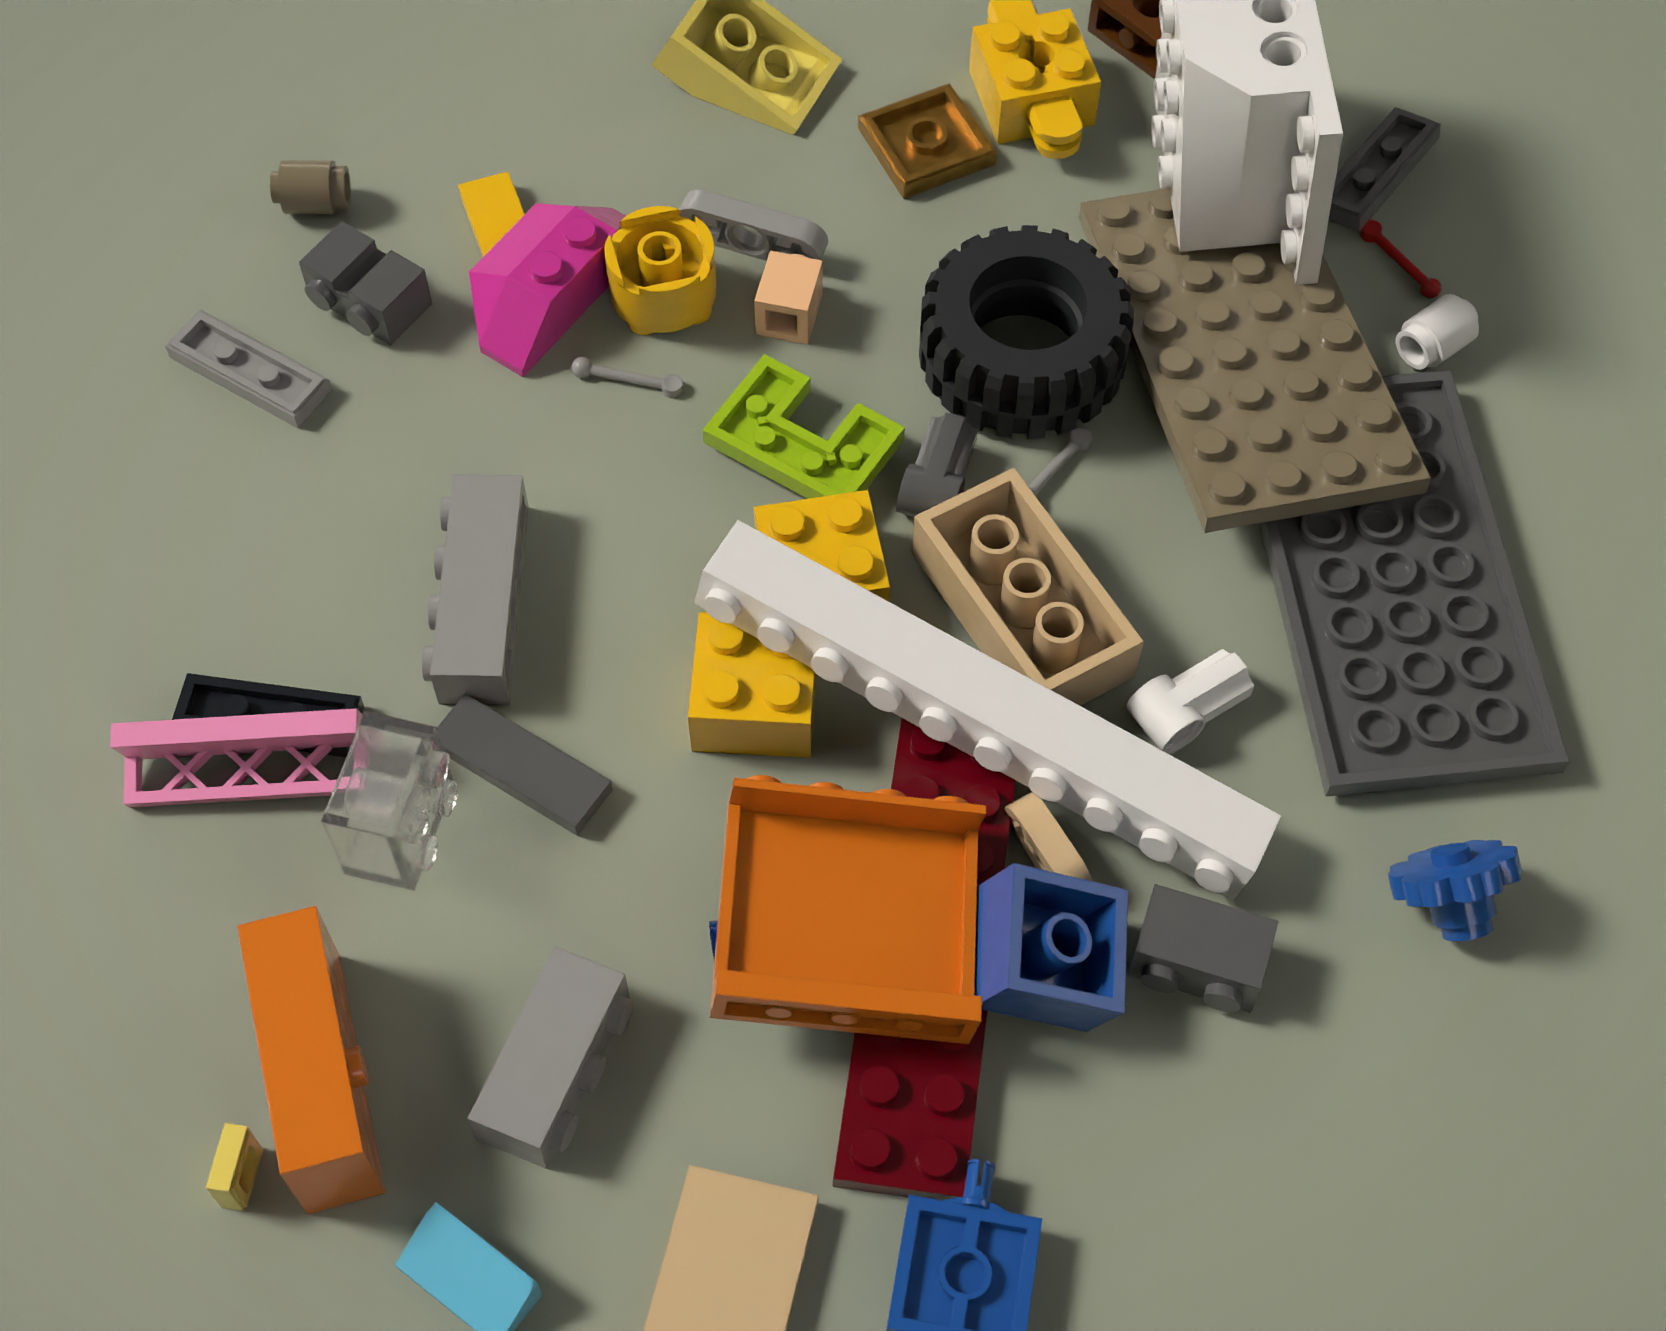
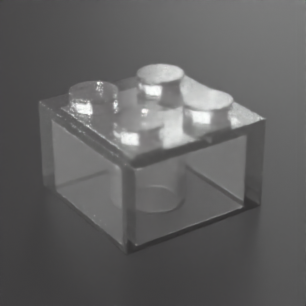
[321,711,458,891]

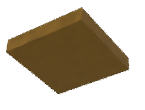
[858,83,997,199]

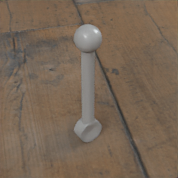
[571,357,683,398]
[1028,427,1092,495]

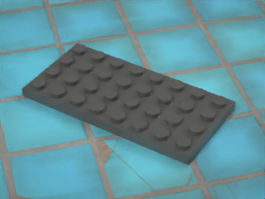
[1259,370,1569,797]

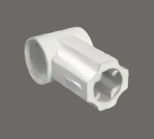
[1126,649,1254,754]

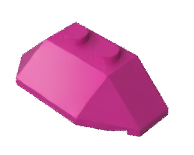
[469,203,626,377]

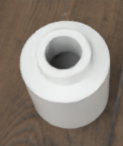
[1396,294,1479,370]

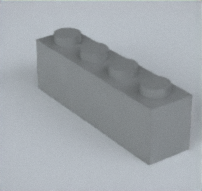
[422,474,529,705]

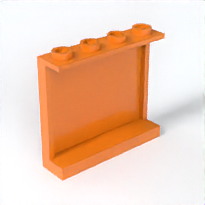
[710,775,986,1044]

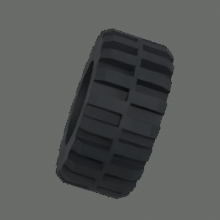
[919,225,1134,440]

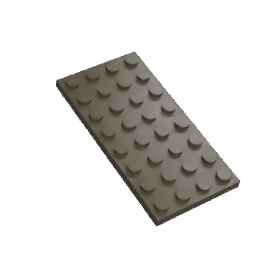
[1079,188,1431,533]

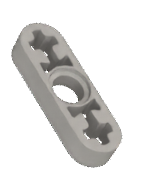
[679,189,829,261]

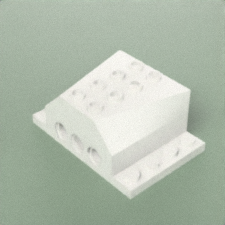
[1152,0,1343,285]

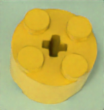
[605,206,717,335]

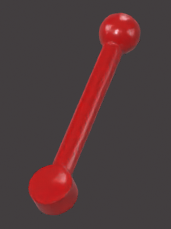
[1360,220,1442,299]

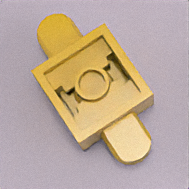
[969,0,1101,159]

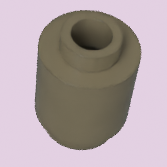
[270,160,351,214]

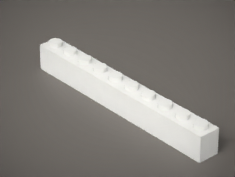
[694,520,1281,900]

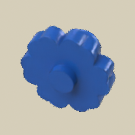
[1388,840,1522,942]

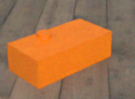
[237,905,386,1215]

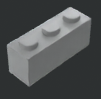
[467,946,634,1169]

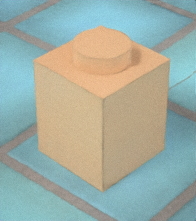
[754,251,823,345]

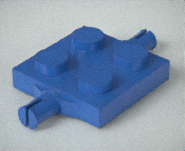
[886,1159,1042,1331]

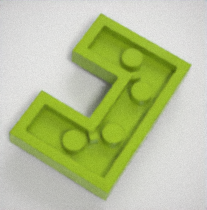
[702,354,905,499]

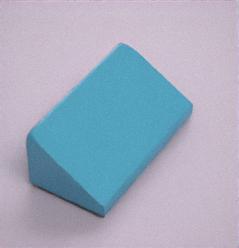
[395,1202,543,1331]

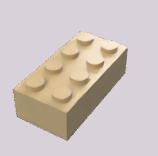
[912,468,1144,706]

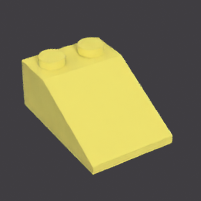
[651,0,843,135]

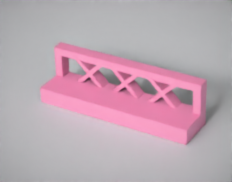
[110,709,371,808]

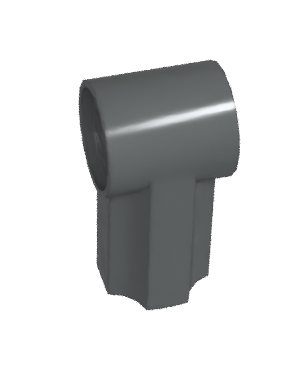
[896,412,978,517]

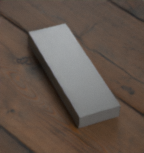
[165,309,332,428]

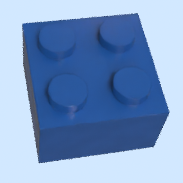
[974,863,1128,1032]

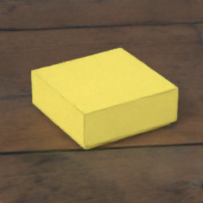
[206,1123,263,1211]

